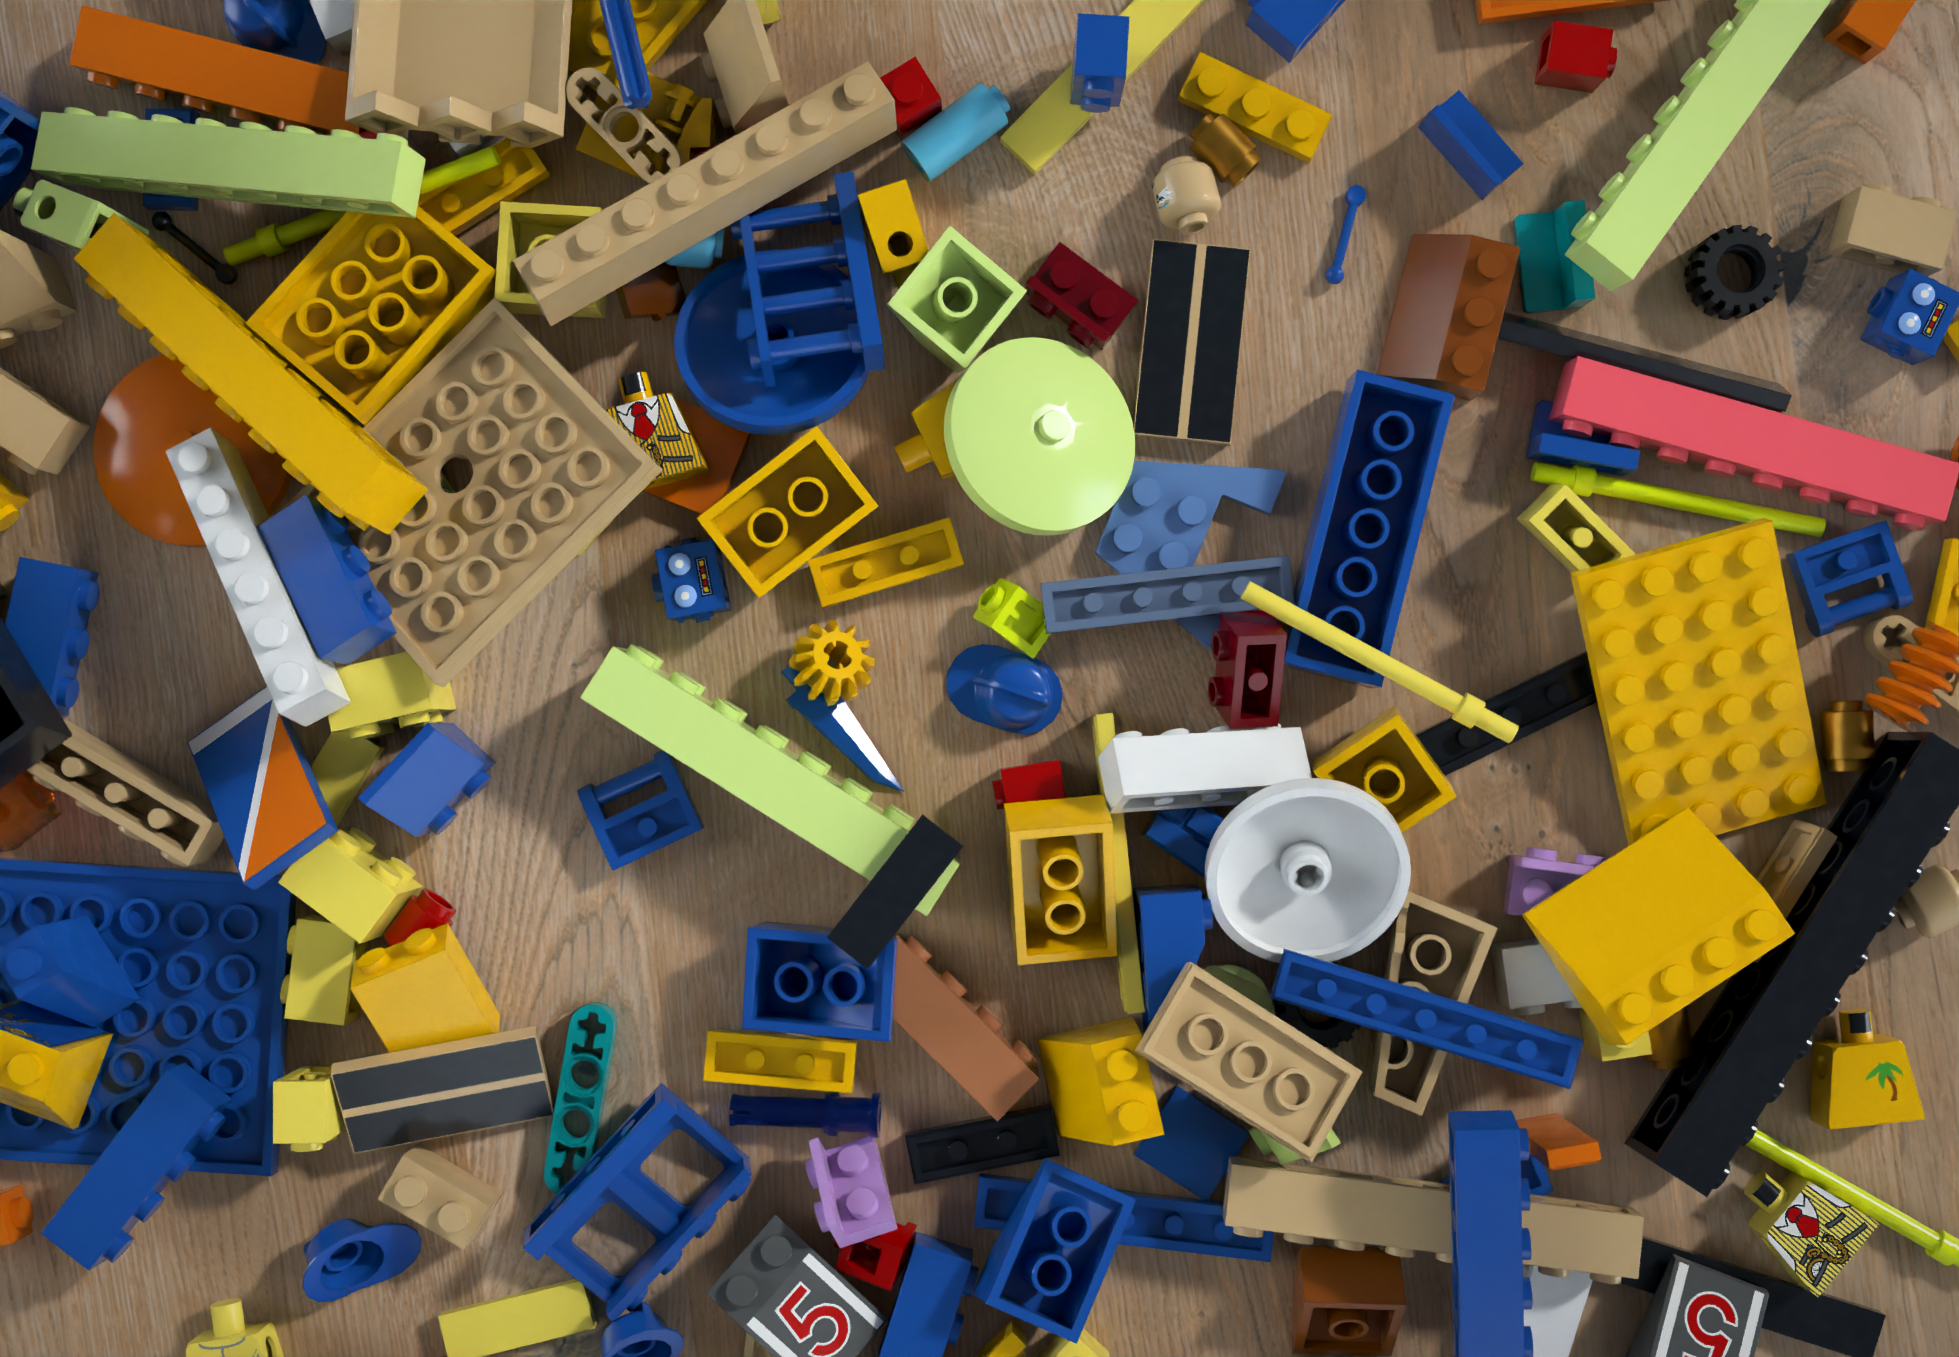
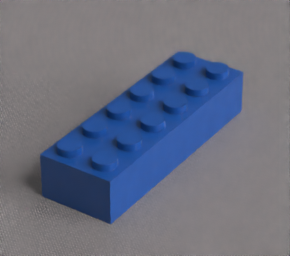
[1284,370,1455,688]

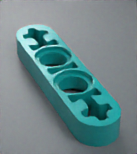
[544,1002,617,1194]

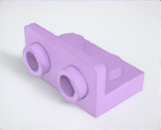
[1503,847,1607,916]
[805,1135,898,1248]

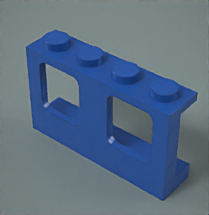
[523,1083,752,1322]

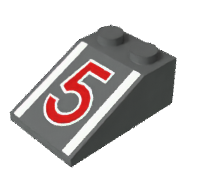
[706,1215,888,1357]
[1626,1254,1769,1357]

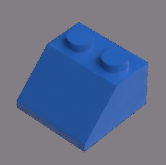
[358,723,496,837]

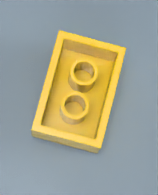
[696,426,878,598]
[1004,795,1117,965]

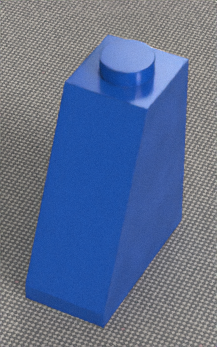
[0,915,140,1027]

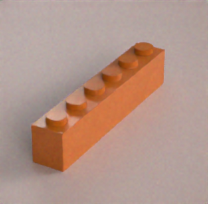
[69,5,369,135]

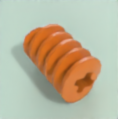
[1863,621,1959,732]

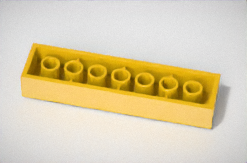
[73,213,429,535]

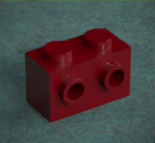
[1208,611,1287,729]

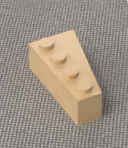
[1369,891,1498,1116]

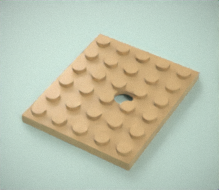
[280,297,663,687]

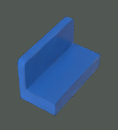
[1418,90,1524,200]
[1526,400,1640,476]

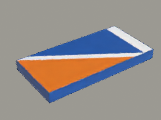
[187,686,338,891]

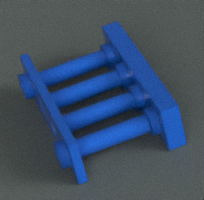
[731,171,885,387]

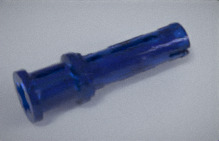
[729,1092,882,1138]

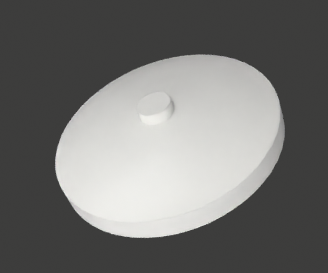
[1205,778,1411,963]

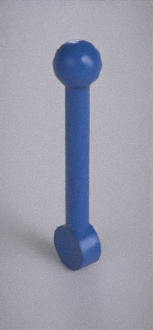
[1325,185,1366,284]

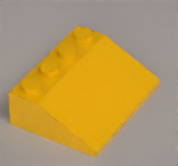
[245,206,496,425]
[1522,808,1795,1045]

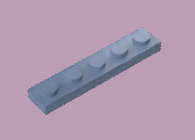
[1040,556,1295,634]

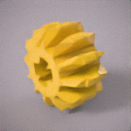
[789,619,875,706]

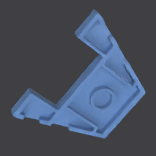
[1095,461,1287,650]

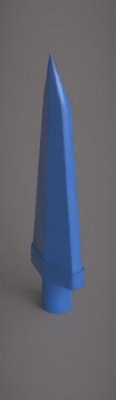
[781,665,904,792]

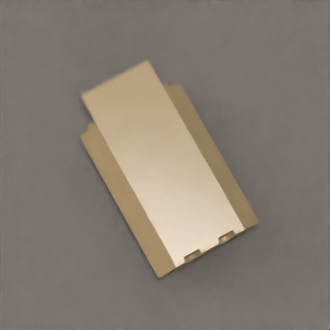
[345,0,572,148]

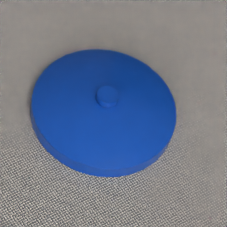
[674,250,870,435]

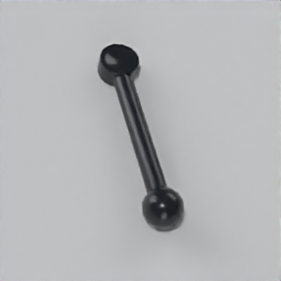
[152,212,238,285]

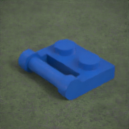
[1786,521,1913,638]
[577,750,705,871]

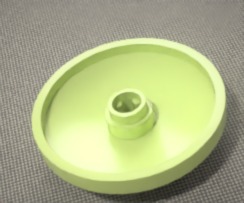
[944,337,1135,536]

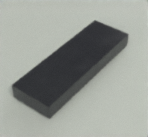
[827,814,963,970]
[905,1104,1060,1185]

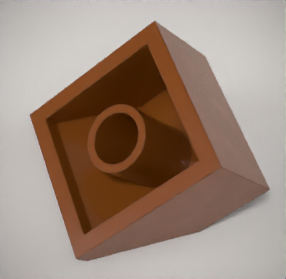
[1292,1245,1407,1356]

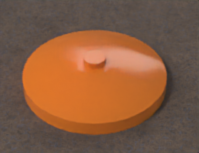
[93,354,292,548]

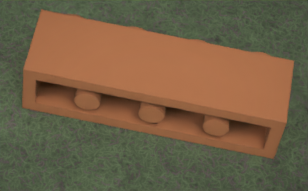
[893,932,1040,1122]

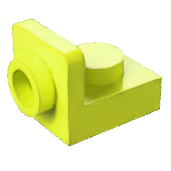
[973,578,1051,659]

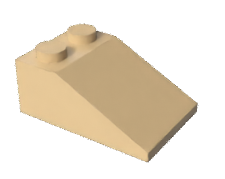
[700,0,789,135]
[0,230,77,349]

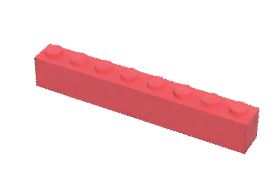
[1548,356,1959,531]

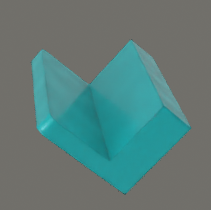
[1513,200,1596,314]

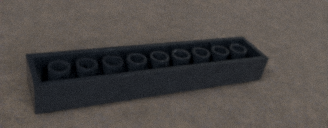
[1624,732,1959,1197]

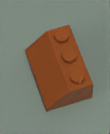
[1376,234,1521,401]

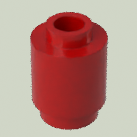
[383,888,456,949]

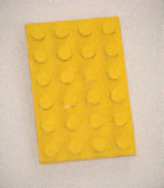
[1570,518,1827,845]

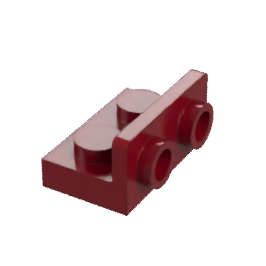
[1025,242,1138,350]

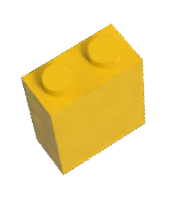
[350,923,500,1053]

